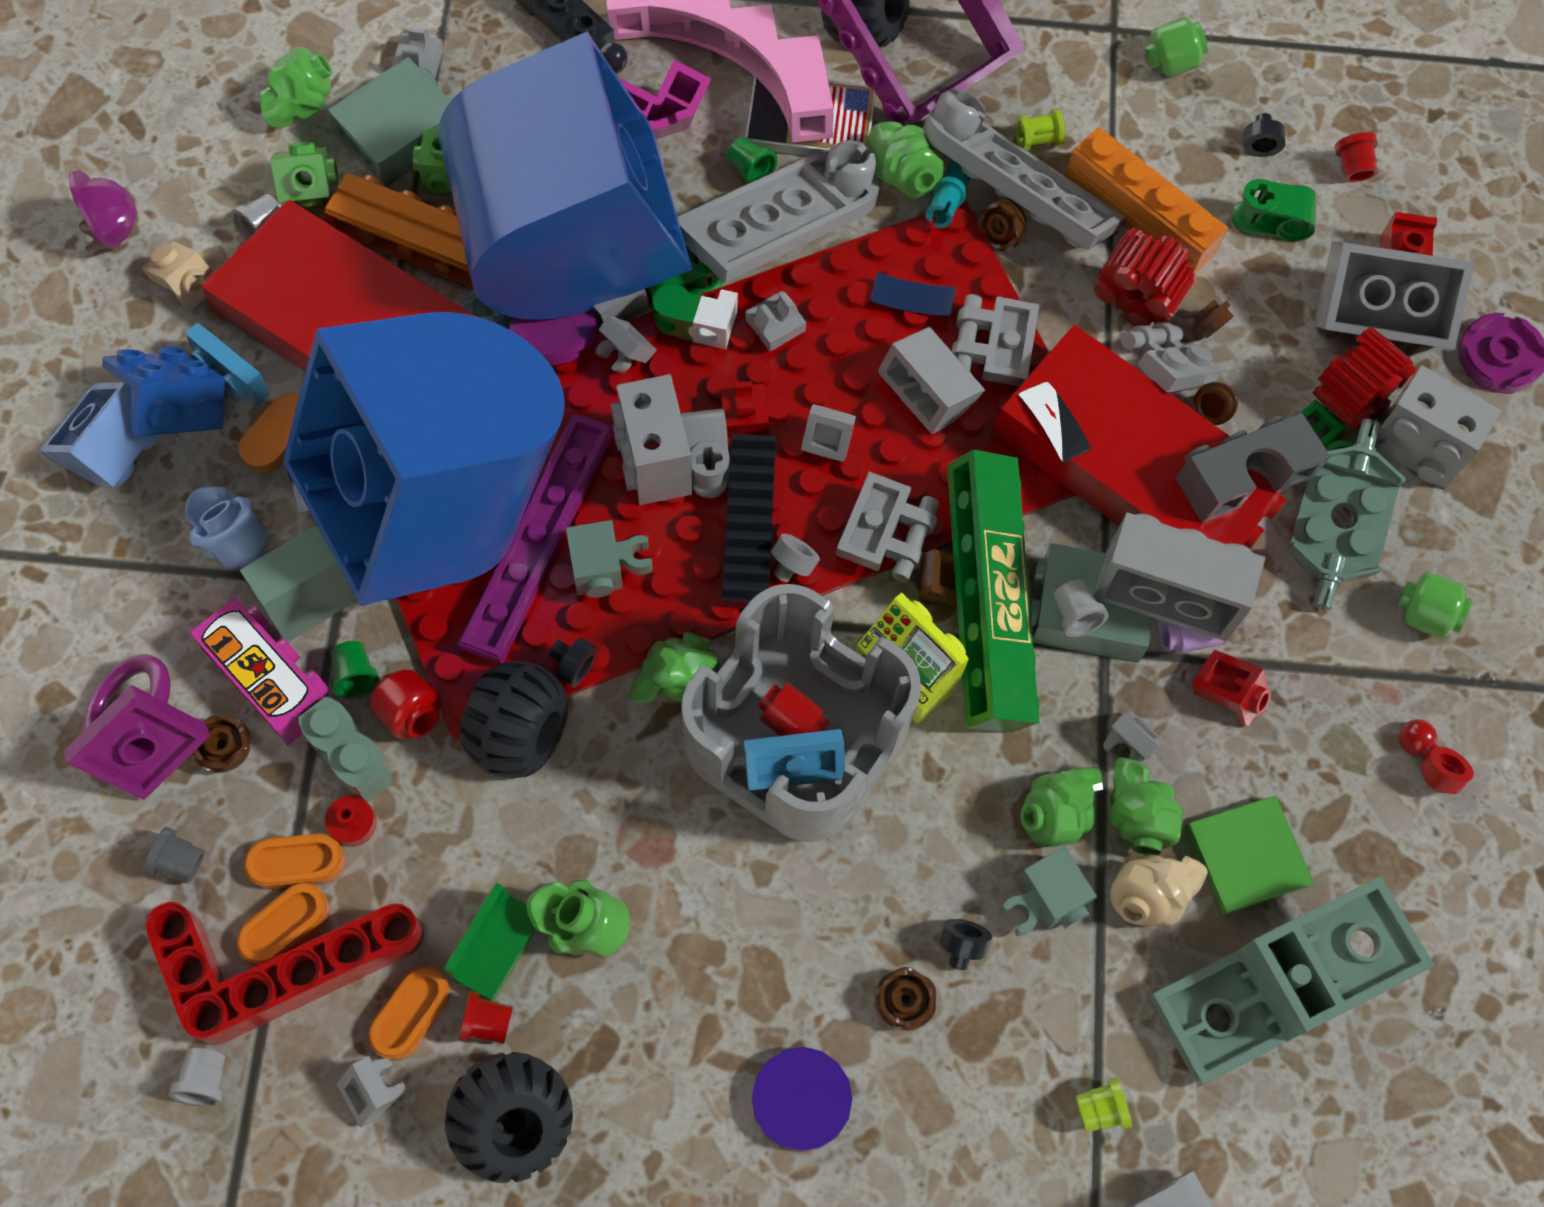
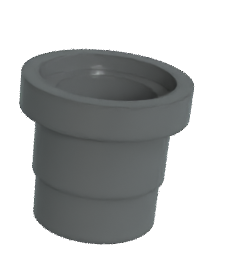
[143,827,205,884]

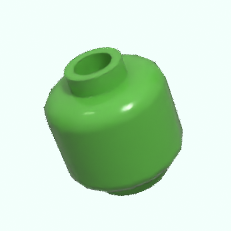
[1144,17,1208,78]
[1397,572,1472,638]

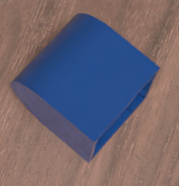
[438,32,692,320]
[283,312,565,606]

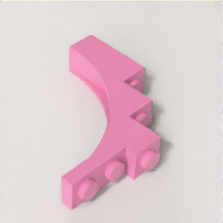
[606,0,834,143]

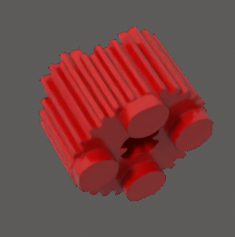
[1094,228,1197,327]
[1312,327,1418,431]

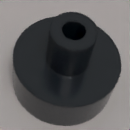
[1243,113,1286,157]
[549,637,599,687]
[939,919,992,970]

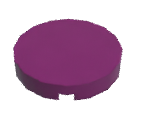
[509,310,598,366]
[1458,312,1544,394]

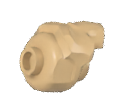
[1109,854,1208,927]

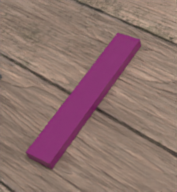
[457,412,614,664]

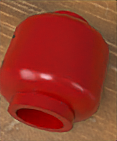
[369,669,441,739]

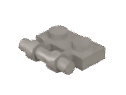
[951,294,1040,387]
[1121,323,1223,393]
[836,472,939,583]

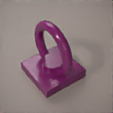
[64,654,210,800]

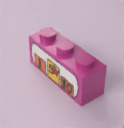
[189,597,330,746]

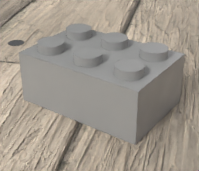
[1314,241,1475,350]
[1093,512,1266,642]

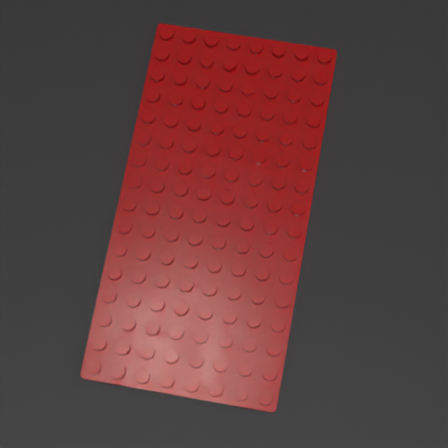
[396,202,1076,740]

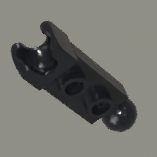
[516,0,628,74]

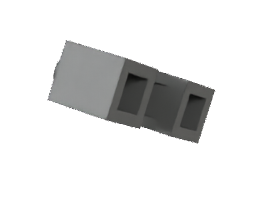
[1175,413,1331,524]

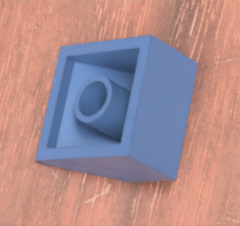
[39,382,161,487]

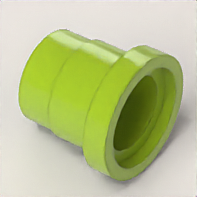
[1075,1077,1133,1133]

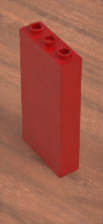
[201,200,477,372]
[990,324,1287,549]

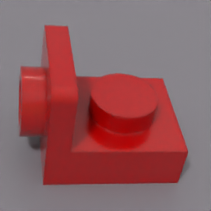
[1191,649,1271,727]

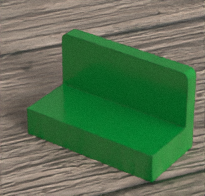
[444,882,537,1001]

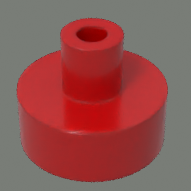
[325,795,377,847]

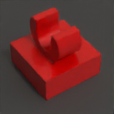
[720,381,769,435]

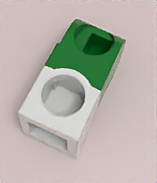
[653,284,738,350]

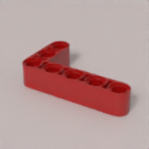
[145,901,424,1046]

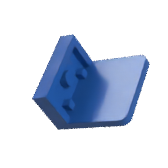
[102,347,225,437]

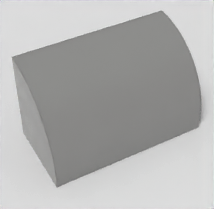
[877,327,985,434]

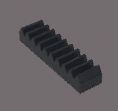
[722,434,776,609]

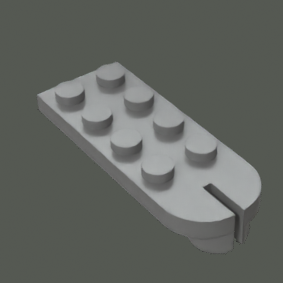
[922,89,1126,250]
[678,140,880,284]

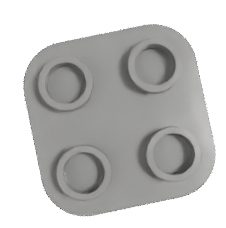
[682,584,921,842]

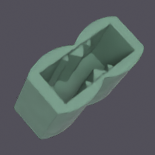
[298,697,394,802]

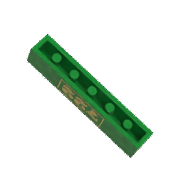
[947,450,1040,733]

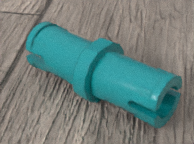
[926,160,972,229]

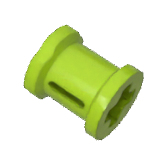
[1015,108,1065,151]

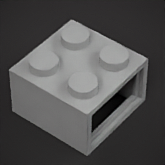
[1374,365,1502,489]
[610,374,692,505]

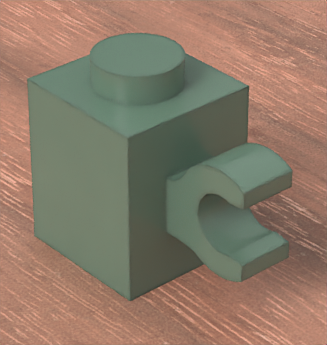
[566,520,653,597]
[1000,846,1097,936]

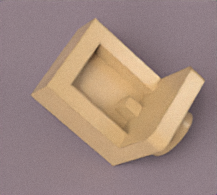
[141,241,213,310]

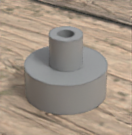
[771,534,820,582]

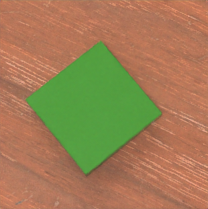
[1185,795,1315,917]

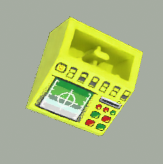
[856,592,969,725]

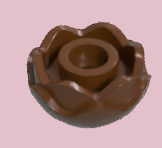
[978,198,1027,252]
[193,714,252,773]
[875,967,936,1031]

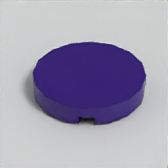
[751,1047,853,1152]

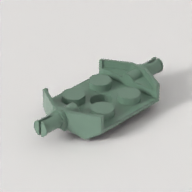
[1288,419,1406,610]

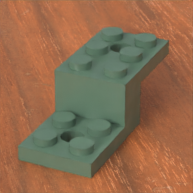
[1149,876,1435,1087]

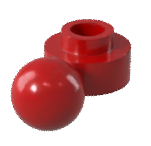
[1399,719,1474,794]

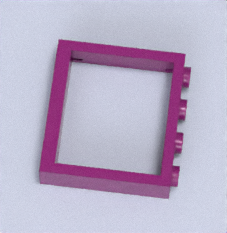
[817,0,1026,127]

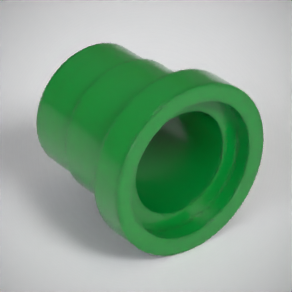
[726,137,778,184]
[330,641,379,699]

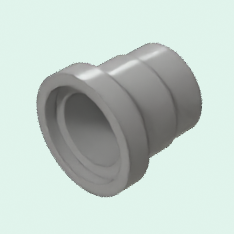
[230,194,281,240]
[1053,579,1109,638]
[169,1048,226,1107]

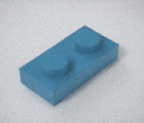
[185,322,270,406]
[743,729,845,791]

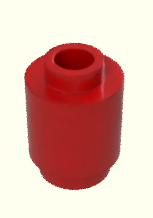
[757,682,830,736]

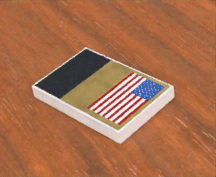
[745,77,875,161]

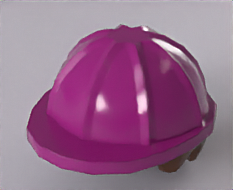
[68,170,137,252]

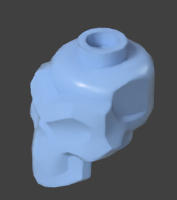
[185,486,269,569]

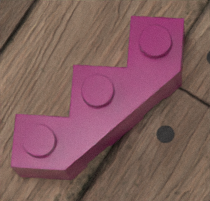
[618,60,711,139]

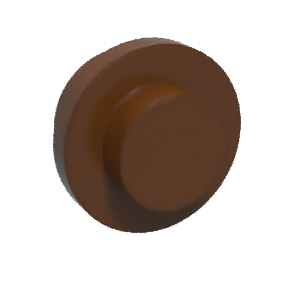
[1193,299,1234,338]
[1193,381,1238,425]

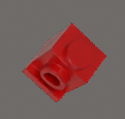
[1380,212,1437,256]

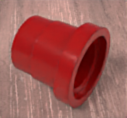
[1334,132,1378,182]
[458,991,513,1044]

